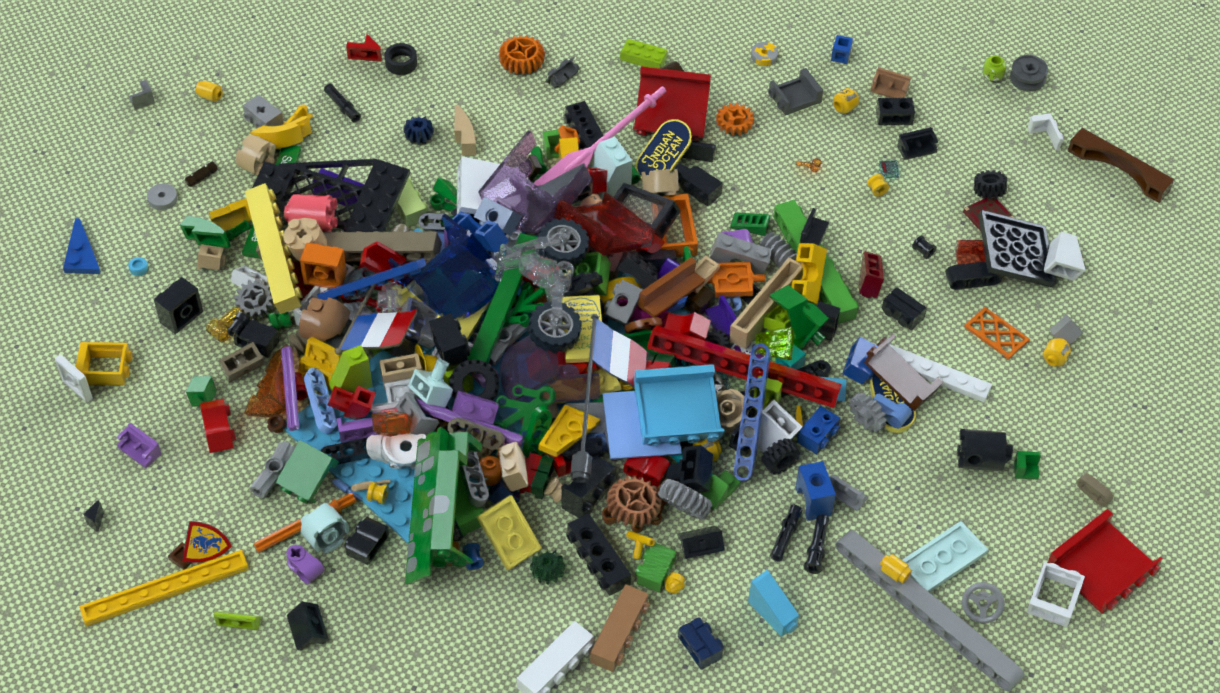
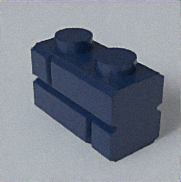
[678,617,724,670]

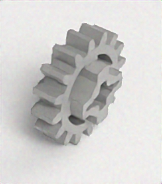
[234,279,274,320]
[849,392,887,433]

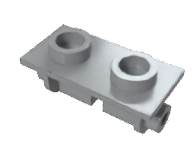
[830,475,868,511]

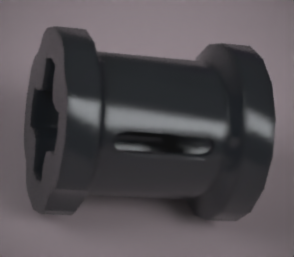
[912,235,937,259]

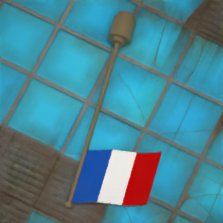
[335,224,418,355]

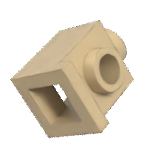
[197,244,226,270]

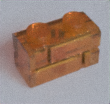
[372,410,412,437]

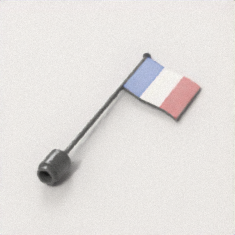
[570,314,647,483]

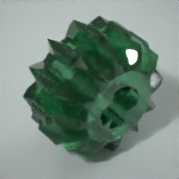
[530,549,565,585]

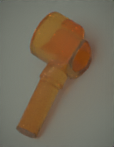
[796,158,822,173]

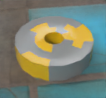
[751,42,778,66]

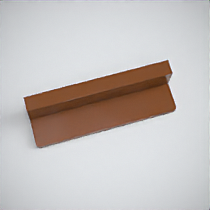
[637,257,705,317]

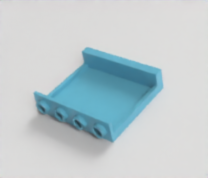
[633,365,724,446]

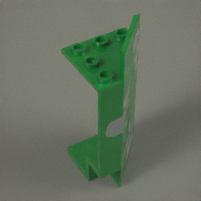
[405,427,482,585]

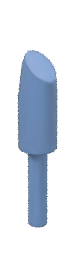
[332,479,363,502]

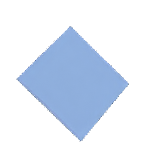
[602,391,681,459]

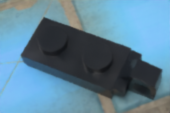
[553,271,603,304]

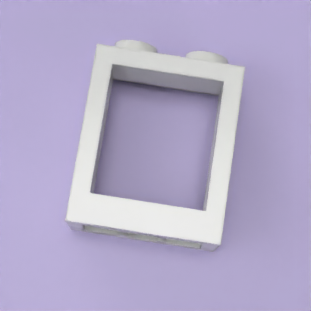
[1027,562,1085,627]

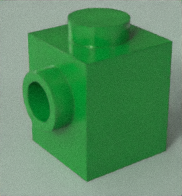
[186,376,217,407]

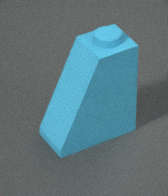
[748,570,799,637]

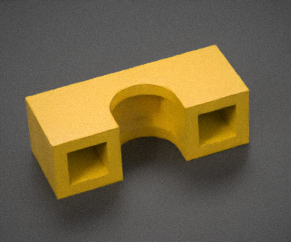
[791,243,827,304]

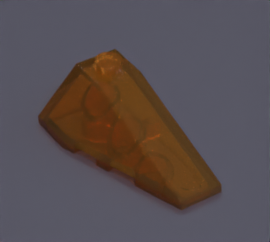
[244,344,289,418]

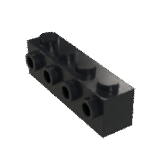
[563,101,603,149]

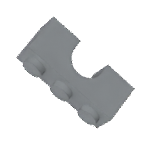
[710,232,772,274]

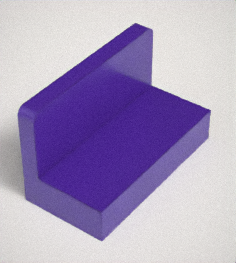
[705,295,737,339]

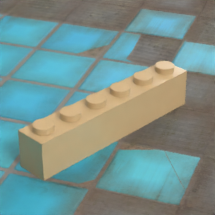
[729,258,803,349]

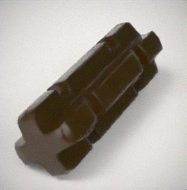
[185,161,218,187]

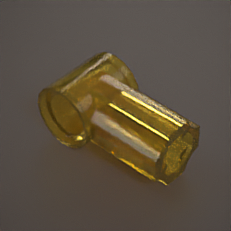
[206,307,242,343]

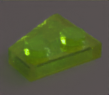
[755,327,795,360]

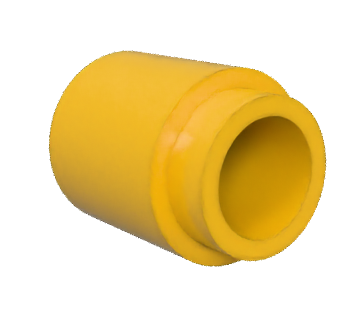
[195,81,223,102]
[880,554,912,584]

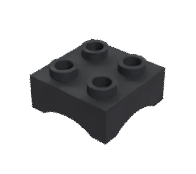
[618,250,658,289]

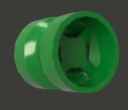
[268,312,292,330]

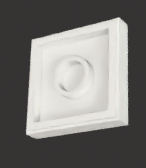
[55,354,93,403]

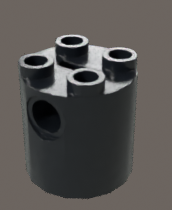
[957,429,1013,471]

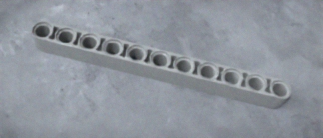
[835,530,1025,692]

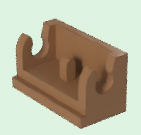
[870,67,911,98]

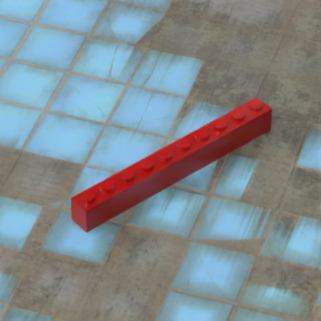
[647,325,842,408]

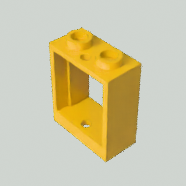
[75,342,133,385]

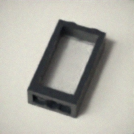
[604,183,681,239]

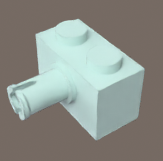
[408,359,453,407]

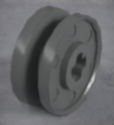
[1010,55,1048,92]

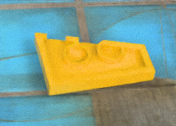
[538,405,601,457]

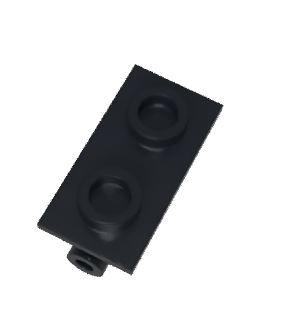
[562,437,604,461]

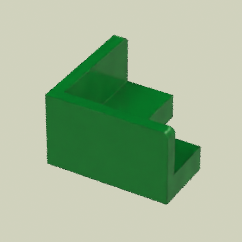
[770,285,815,340]

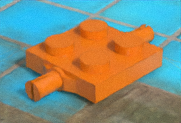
[707,262,765,297]

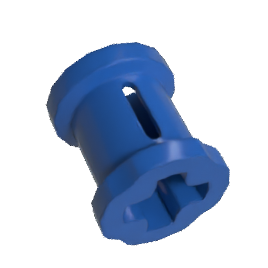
[462,543,484,570]

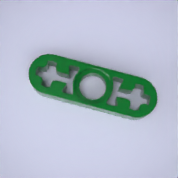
[522,406,552,458]

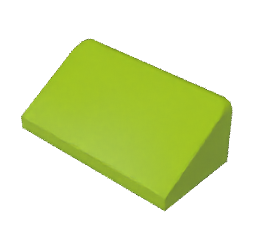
[213,611,261,630]

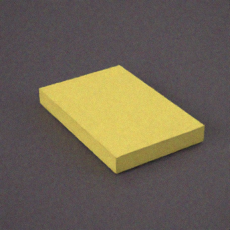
[476,495,542,570]

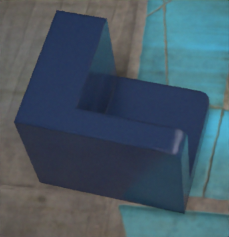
[488,478,520,504]

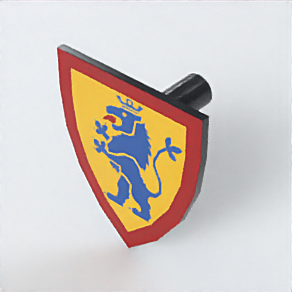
[182,521,232,563]

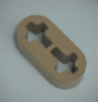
[1077,473,1113,506]

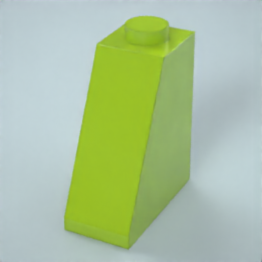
[329,345,373,393]

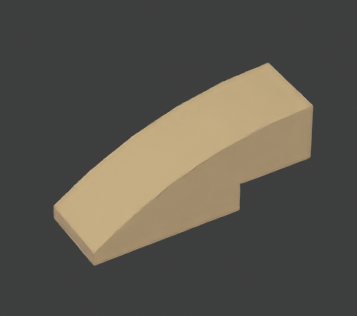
[454,105,476,156]

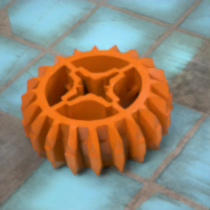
[499,35,545,76]

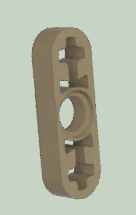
[448,417,505,450]

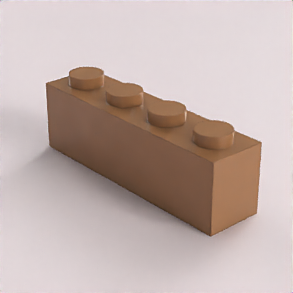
[590,584,650,672]

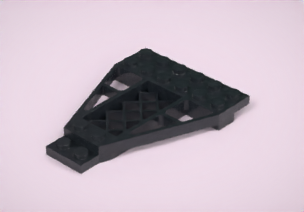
[252,159,411,266]

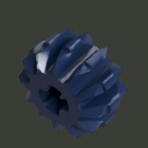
[403,115,434,145]

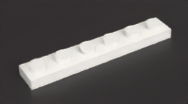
[890,344,992,403]

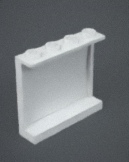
[457,157,529,225]

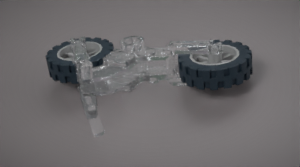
[495,218,589,353]

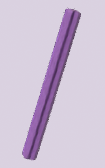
[415,398,523,447]

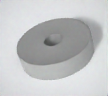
[147,184,177,210]

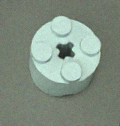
[301,503,349,553]

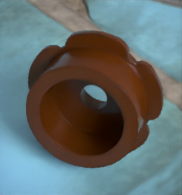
[267,414,287,433]

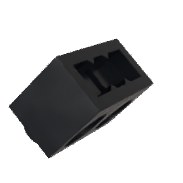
[876,98,915,125]

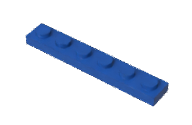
[317,258,426,300]

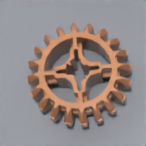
[606,476,662,528]

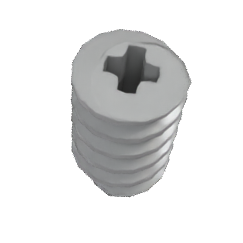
[760,232,797,268]

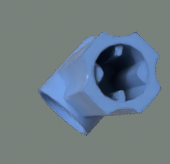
[873,394,912,429]

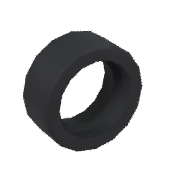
[384,43,417,75]

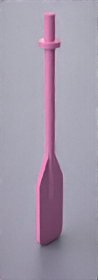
[533,86,667,190]

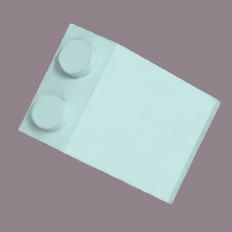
[588,137,632,200]

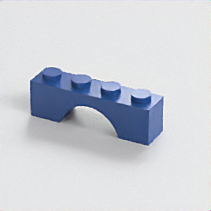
[447,211,509,253]

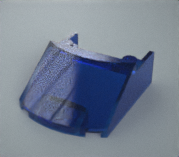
[388,213,504,319]

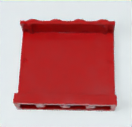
[633,66,711,142]
[1047,509,1163,614]

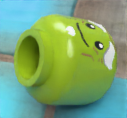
[982,55,1007,81]

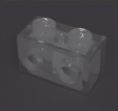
[377,282,403,313]

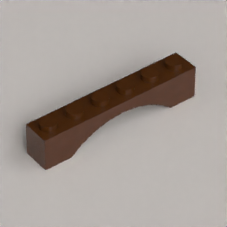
[1068,128,1175,203]

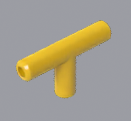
[626,531,655,559]

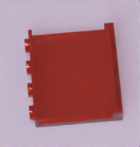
[554,192,656,256]

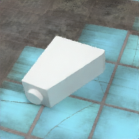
[1044,232,1085,281]

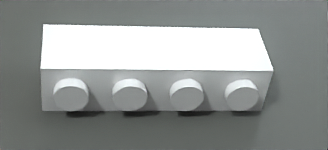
[517,621,594,693]

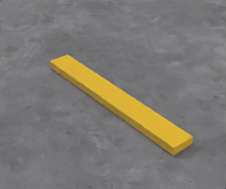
[79,550,249,627]

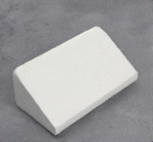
[231,265,269,290]

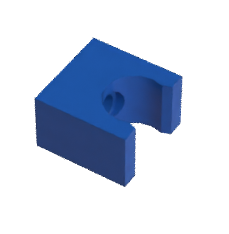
[795,461,836,521]

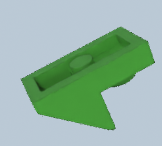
[701,470,741,510]

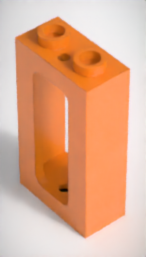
[651,194,698,257]

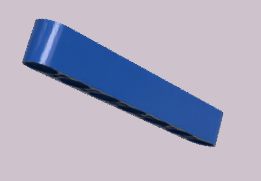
[734,343,771,482]

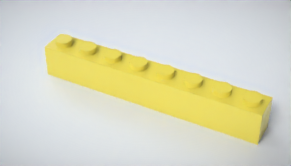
[245,183,303,314]

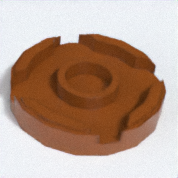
[624,317,662,334]

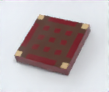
[963,197,1014,231]

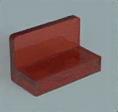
[955,240,986,265]

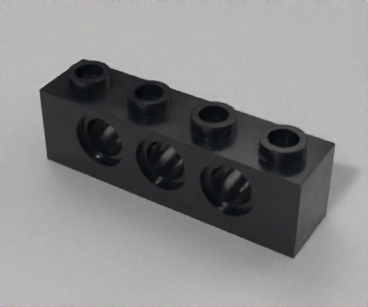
[566,513,631,596]

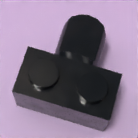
[666,445,713,493]

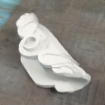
[366,431,426,469]

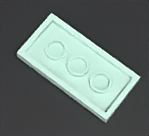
[902,521,988,592]

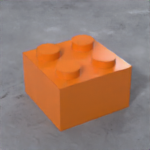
[300,243,347,288]

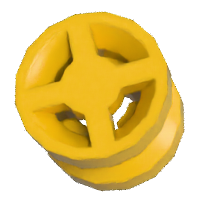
[867,174,889,197]
[367,481,389,505]

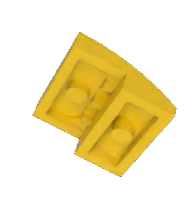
[298,337,342,390]

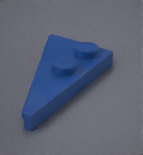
[63,218,101,274]

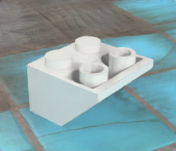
[744,400,802,453]

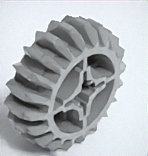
[658,479,712,520]

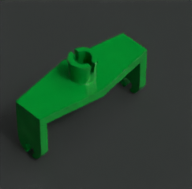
[785,303,829,350]

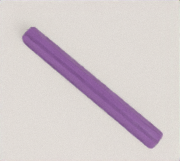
[281,346,299,431]

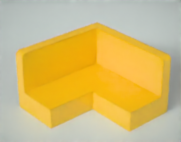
[208,198,252,231]

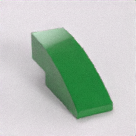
[180,216,231,248]

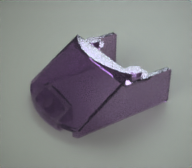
[478,130,591,233]
[500,326,600,402]

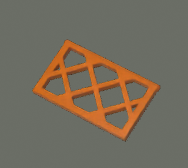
[964,307,1030,360]

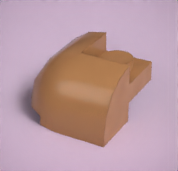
[299,297,351,342]

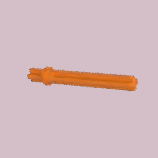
[254,492,357,553]

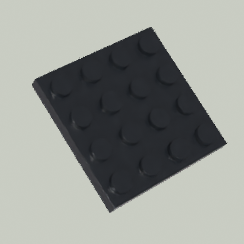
[978,210,1056,288]

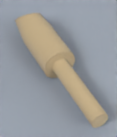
[351,479,390,491]

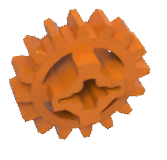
[716,103,754,136]

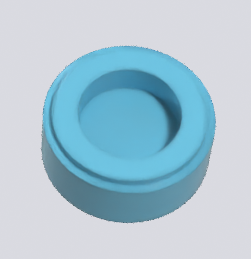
[128,257,148,276]

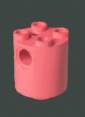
[284,194,337,232]

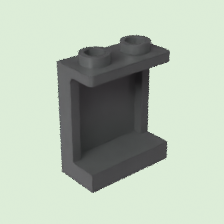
[768,68,823,116]

